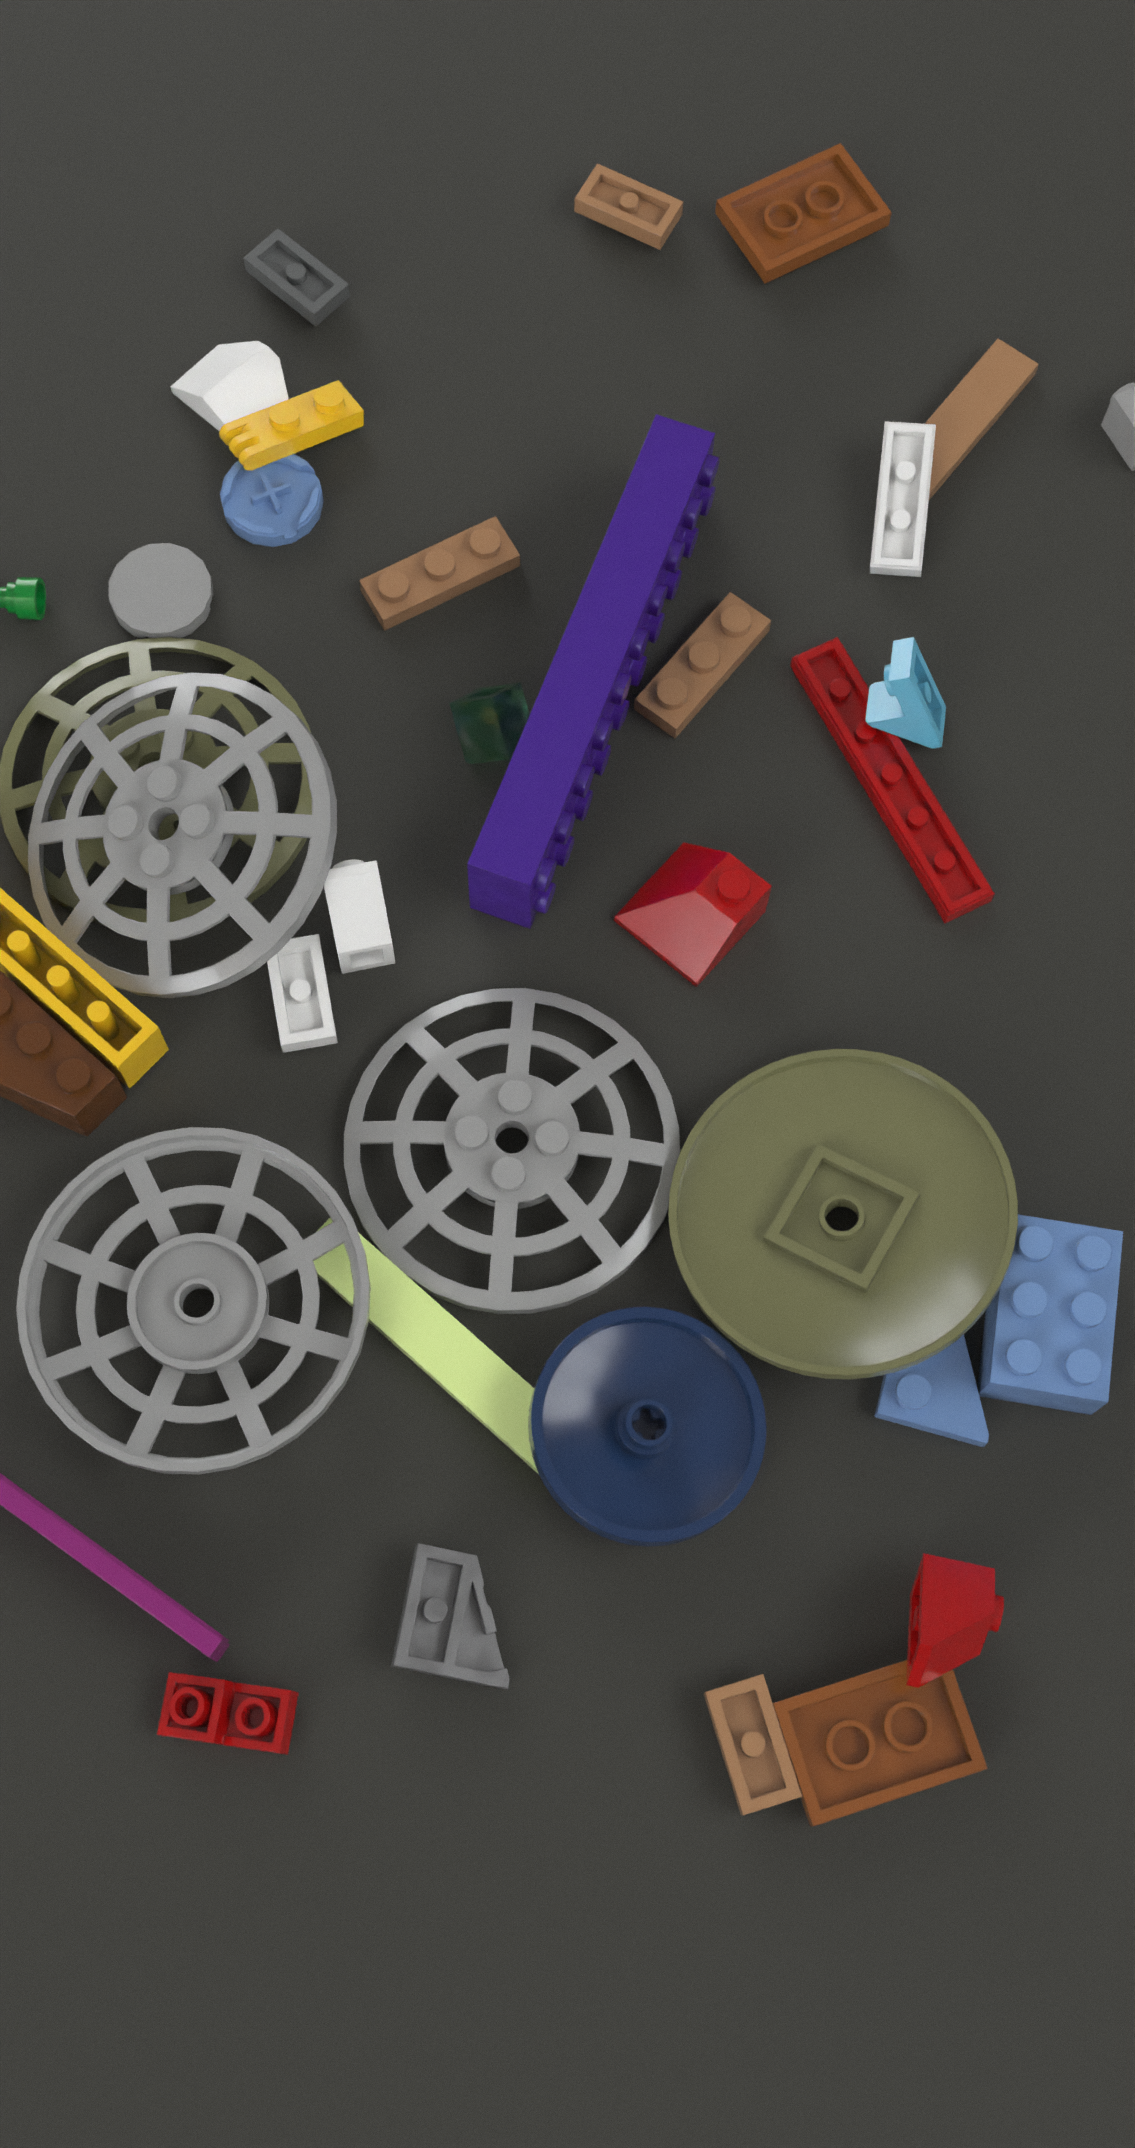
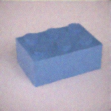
[977,1214,1123,1415]

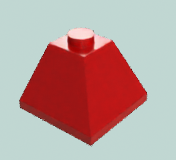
[614,842,772,987]

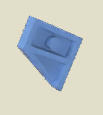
[874,1334,989,1447]

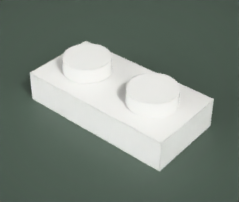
[267,934,338,1053]

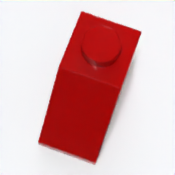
[906,1553,1004,1688]

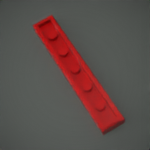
[790,637,995,923]

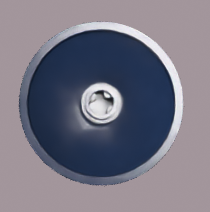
[528,1307,766,1547]

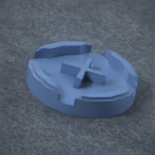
[220,454,324,547]

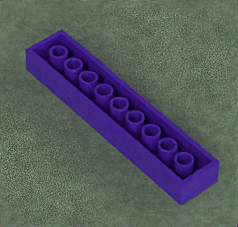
[467,414,720,929]

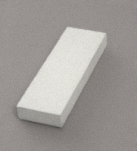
[870,421,936,577]

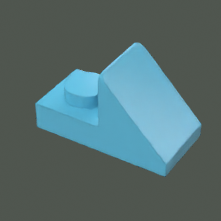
[865,637,946,749]

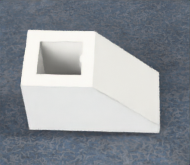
[324,859,395,974]

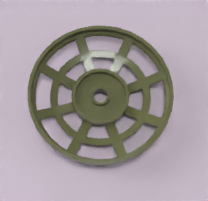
[0,637,312,926]

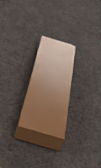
[925,338,1039,500]

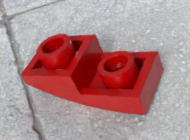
[157,1672,299,1755]

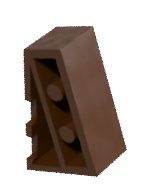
[0,971,128,1137]

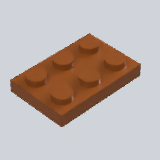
[715,143,892,284]
[773,1660,988,1827]

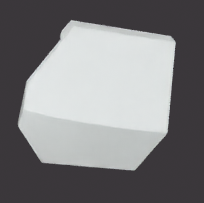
[170,341,289,431]

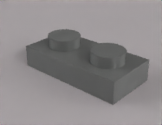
[243,228,350,327]

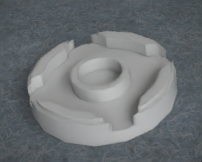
[109,543,213,639]

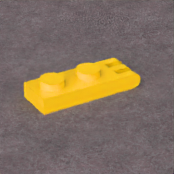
[219,380,364,471]

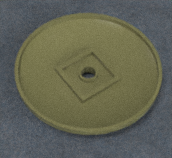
[668,1049,1018,1379]

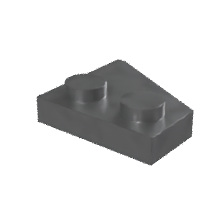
[391,1543,510,1689]

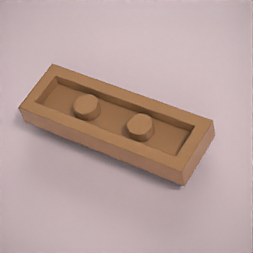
[359,516,520,631]
[634,592,772,738]

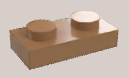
[574,163,683,250]
[703,1674,802,1816]

